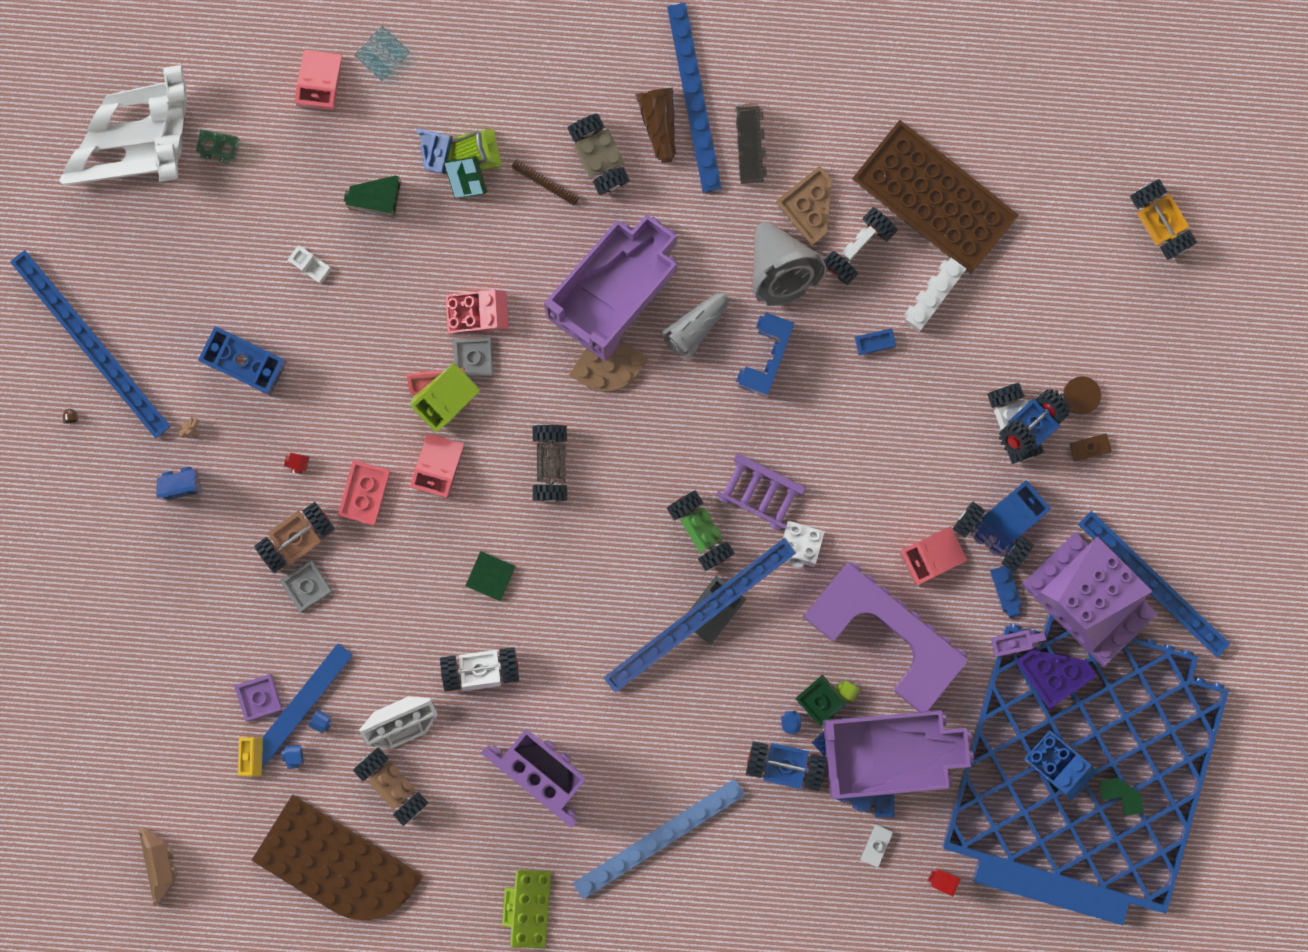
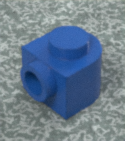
[309,709,333,734]
[781,711,801,734]
[282,745,304,769]

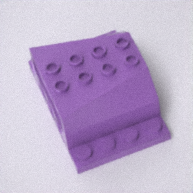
[1021,532,1157,667]
[481,729,586,828]

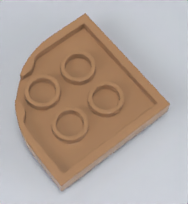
[569,339,649,392]

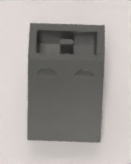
[688,576,746,645]

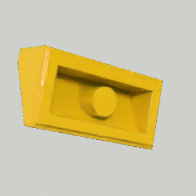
[238,737,263,776]

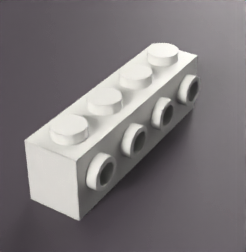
[904,258,966,332]

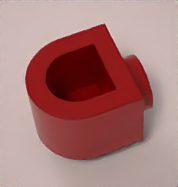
[284,452,310,474]

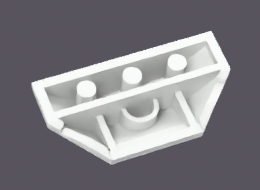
[359,696,438,749]

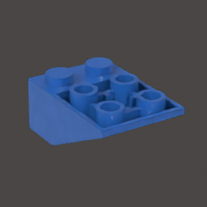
[980,480,1051,545]
[1025,730,1097,801]

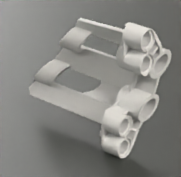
[59,65,187,186]

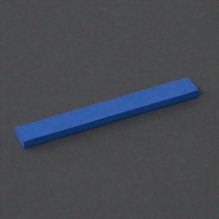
[262,643,353,769]

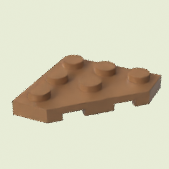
[775,166,832,246]

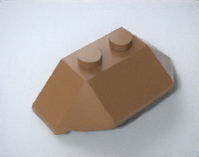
[138,828,177,906]

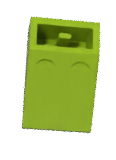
[410,363,480,432]

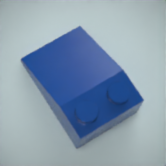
[156,467,202,501]

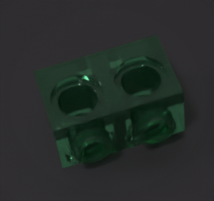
[196,129,240,164]

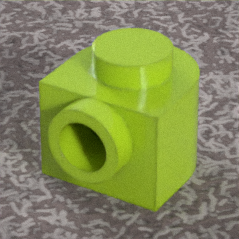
[835,680,862,704]

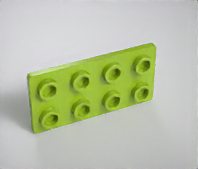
[502,870,551,948]

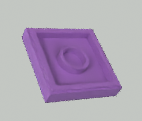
[234,674,283,722]

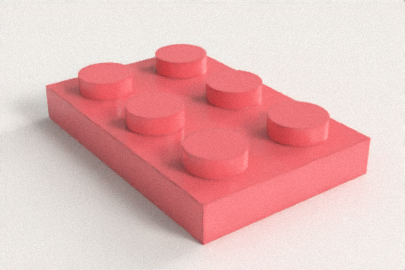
[337,460,390,526]

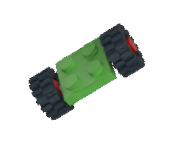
[667,490,735,572]

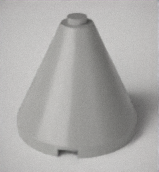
[753,222,826,306]

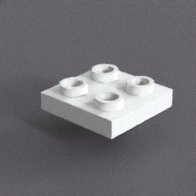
[783,521,825,567]

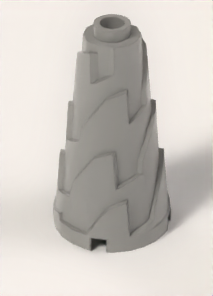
[661,292,729,360]

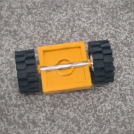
[1130,179,1197,260]

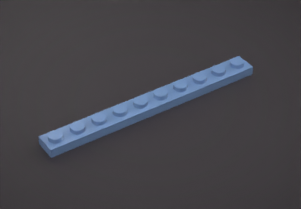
[573,779,745,899]

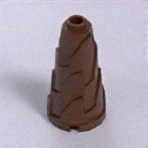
[635,87,676,164]

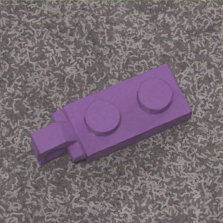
[991,630,1046,657]

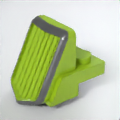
[448,129,502,171]

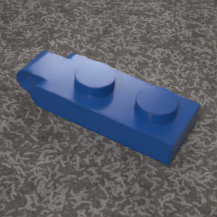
[990,566,1022,619]

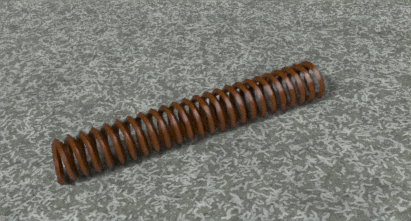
[511,159,579,206]

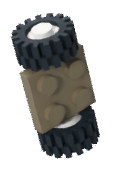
[567,113,630,196]

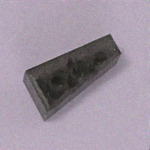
[735,103,767,184]

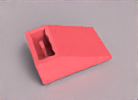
[295,50,342,111]
[446,289,509,333]
[410,433,464,499]
[899,526,968,585]

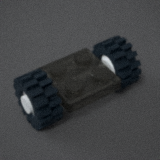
[532,424,567,502]

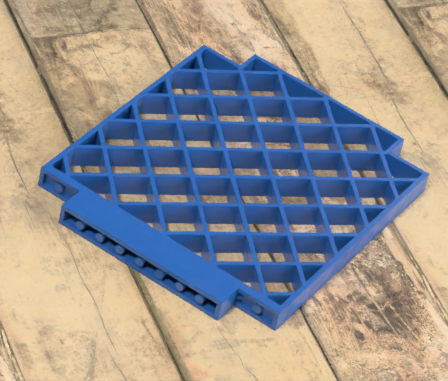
[941,614,1229,925]

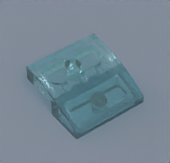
[355,26,410,81]

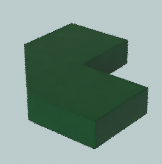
[1098,778,1144,816]

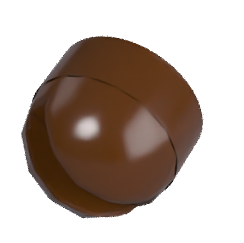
[62,408,78,424]

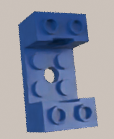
[736,312,794,398]
[198,326,287,396]

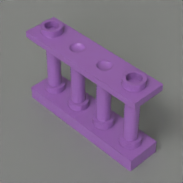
[716,453,805,531]

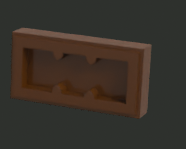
[1069,433,1112,462]

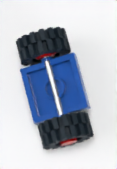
[999,389,1071,458]
[746,741,827,791]

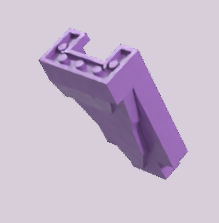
[544,214,677,362]
[823,710,974,799]

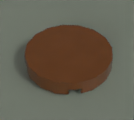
[1063,376,1101,414]

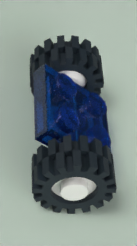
[953,501,1034,573]

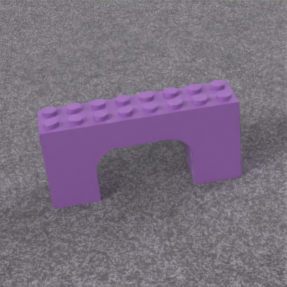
[803,562,968,712]

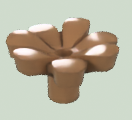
[178,417,200,439]

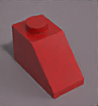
[927,868,961,897]

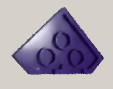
[1016,650,1097,709]

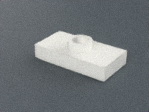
[860,824,893,867]

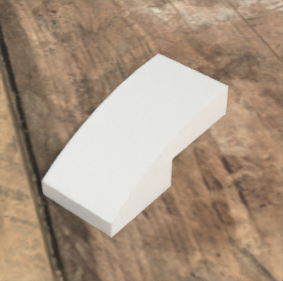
[288,245,332,284]

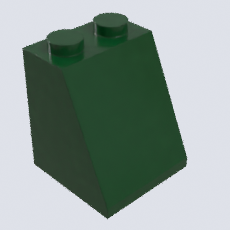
[344,175,401,219]

